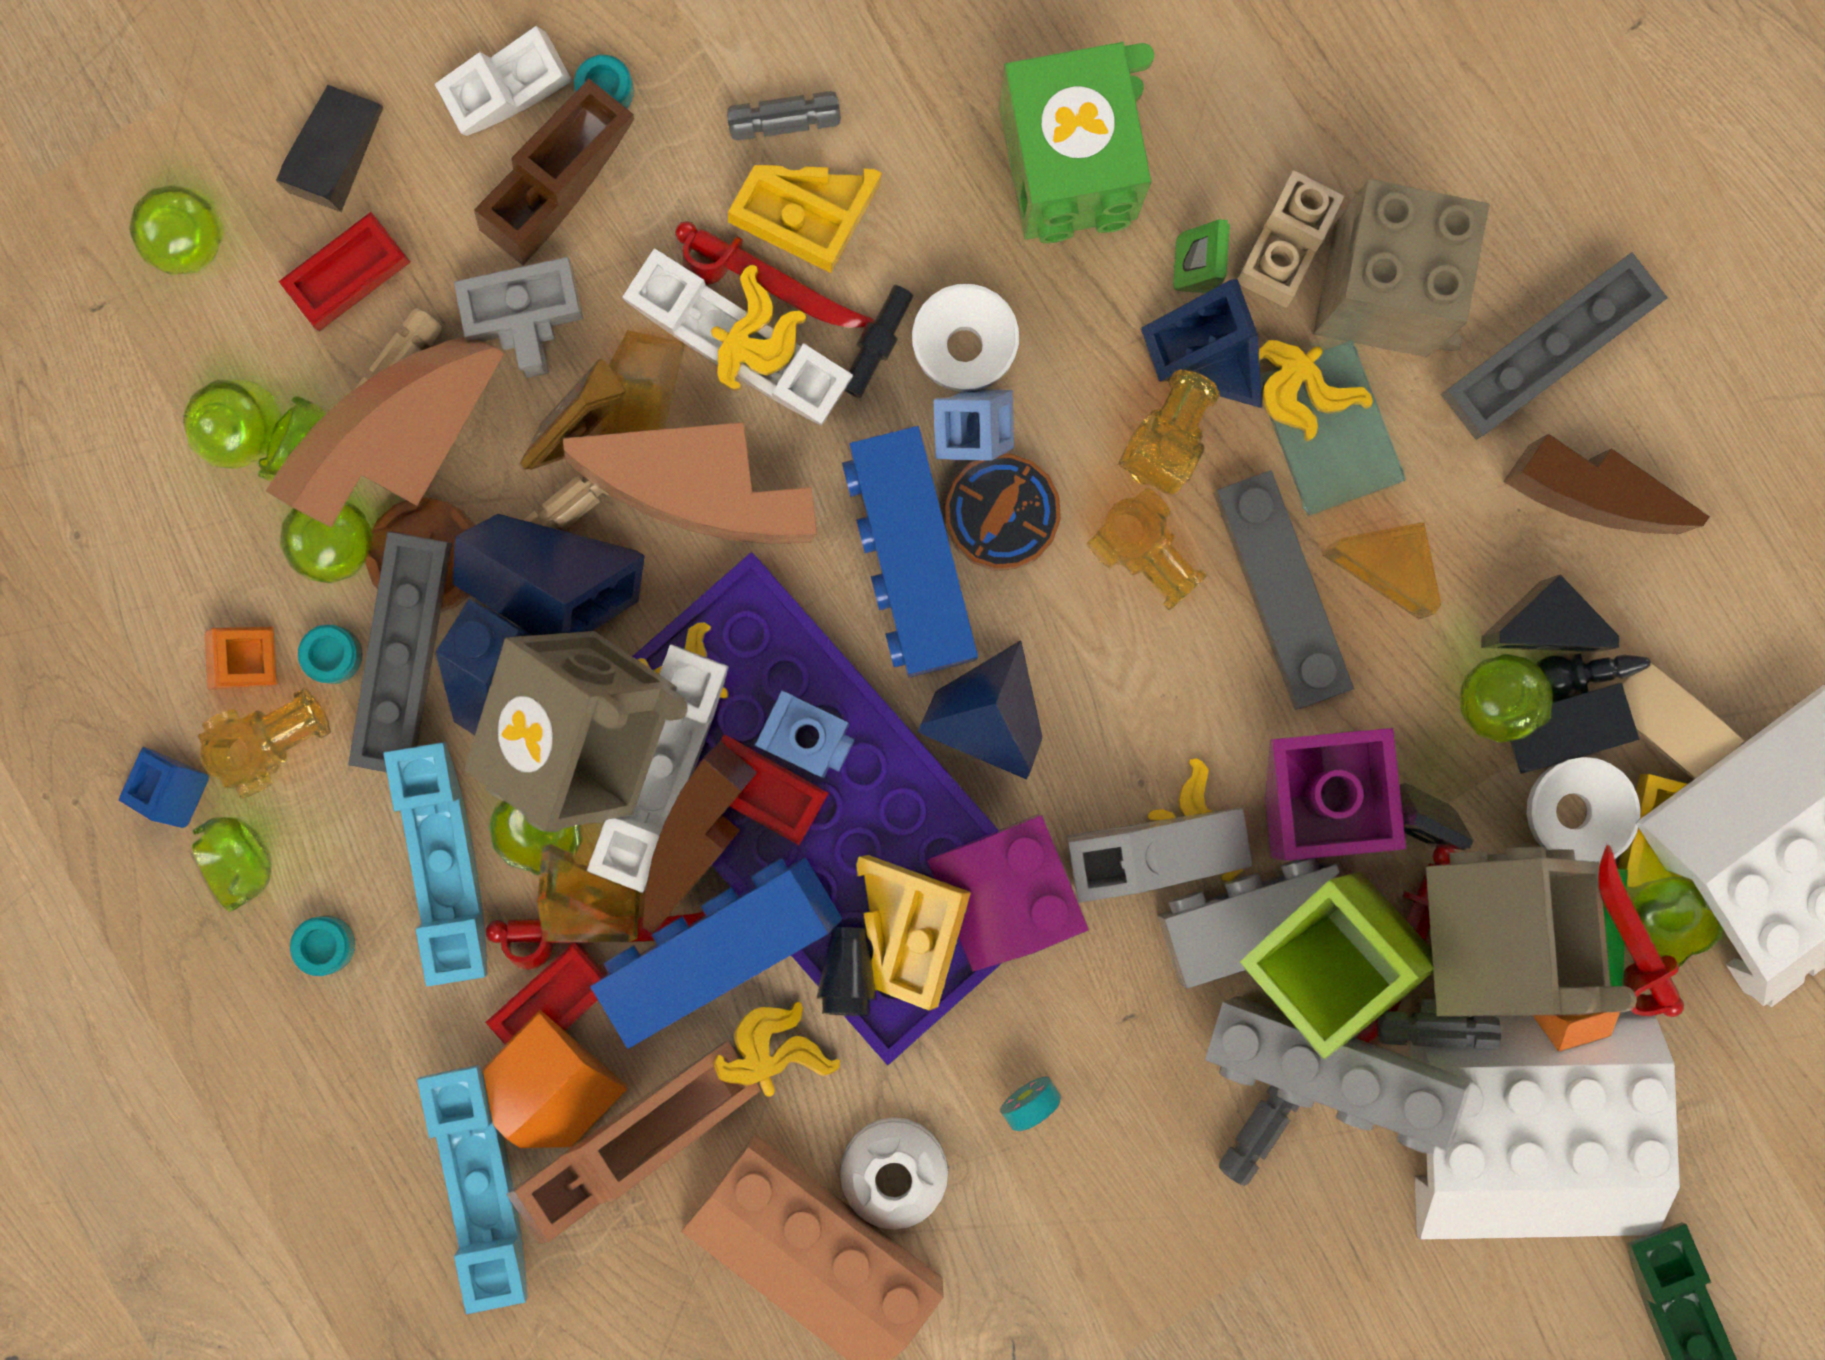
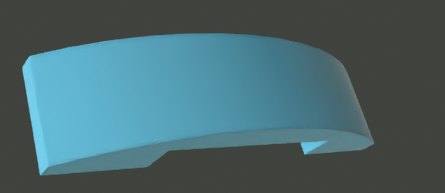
[383,742,487,987]
[417,1065,528,1314]

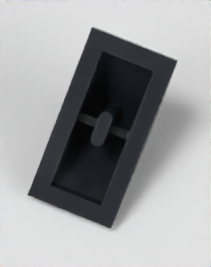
[1481,574,1619,652]

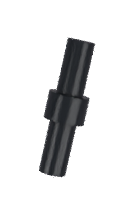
[844,285,914,398]

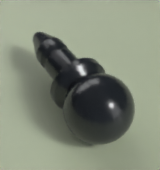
[1530,653,1651,702]

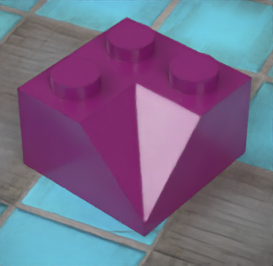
[1265,728,1406,861]

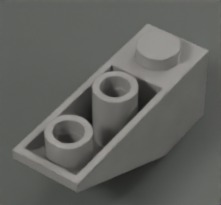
[1067,807,1253,903]
[1157,858,1339,989]

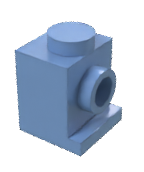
[933,389,1014,461]
[755,691,855,778]

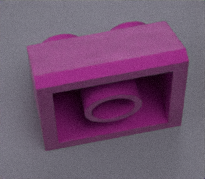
[927,814,1089,971]

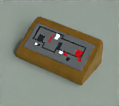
[520,359,626,470]

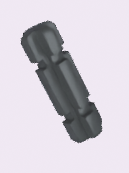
[727,91,841,141]
[1377,1011,1501,1049]
[1219,1085,1300,1186]

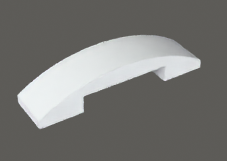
[622,248,853,426]
[587,645,729,893]

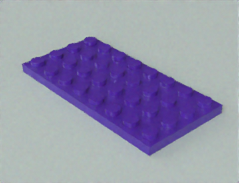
[632,552,1002,1066]

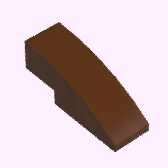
[474,79,634,265]
[1503,434,1710,534]
[643,741,758,934]

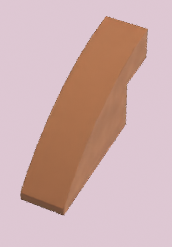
[265,336,504,527]
[563,422,817,544]
[506,1041,761,1244]

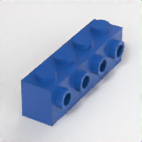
[842,426,978,678]
[590,857,842,1049]

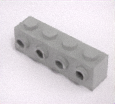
[1205,996,1472,1154]

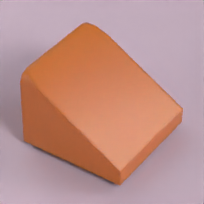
[205,627,277,690]
[1532,1012,1620,1052]

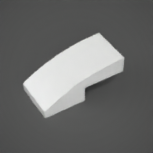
[435,26,572,136]

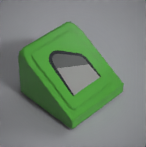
[1173,219,1230,293]

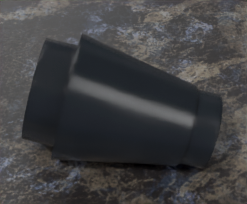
[816,927,877,1016]

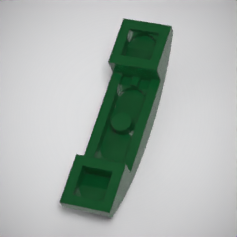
[1627,1222,1737,1360]

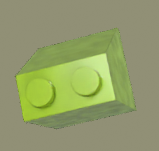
[1240,872,1434,1060]

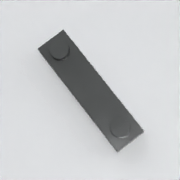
[1441,252,1668,440]
[1213,470,1354,710]
[348,532,452,773]

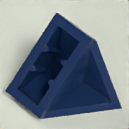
[1141,279,1262,408]
[918,640,1043,780]

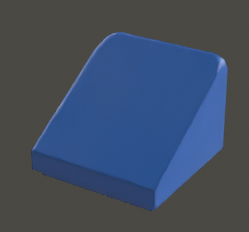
[119,747,209,828]

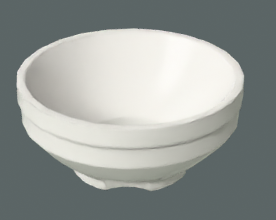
[912,284,1019,392]
[1526,757,1641,865]
[840,1117,948,1230]

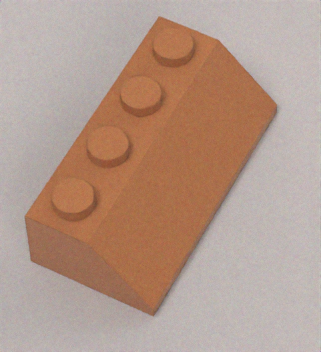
[681,1133,944,1360]

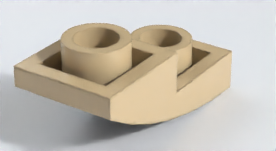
[1237,170,1345,309]
[1623,663,1745,779]

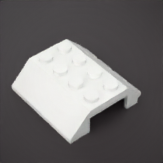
[1636,685,1825,1007]
[1410,999,1680,1239]

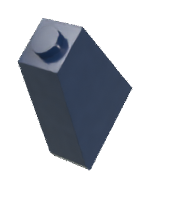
[453,514,645,636]
[435,599,534,735]

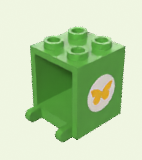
[999,42,1154,244]

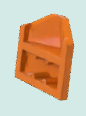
[483,1009,627,1148]

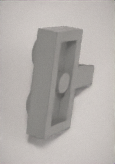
[454,257,584,378]

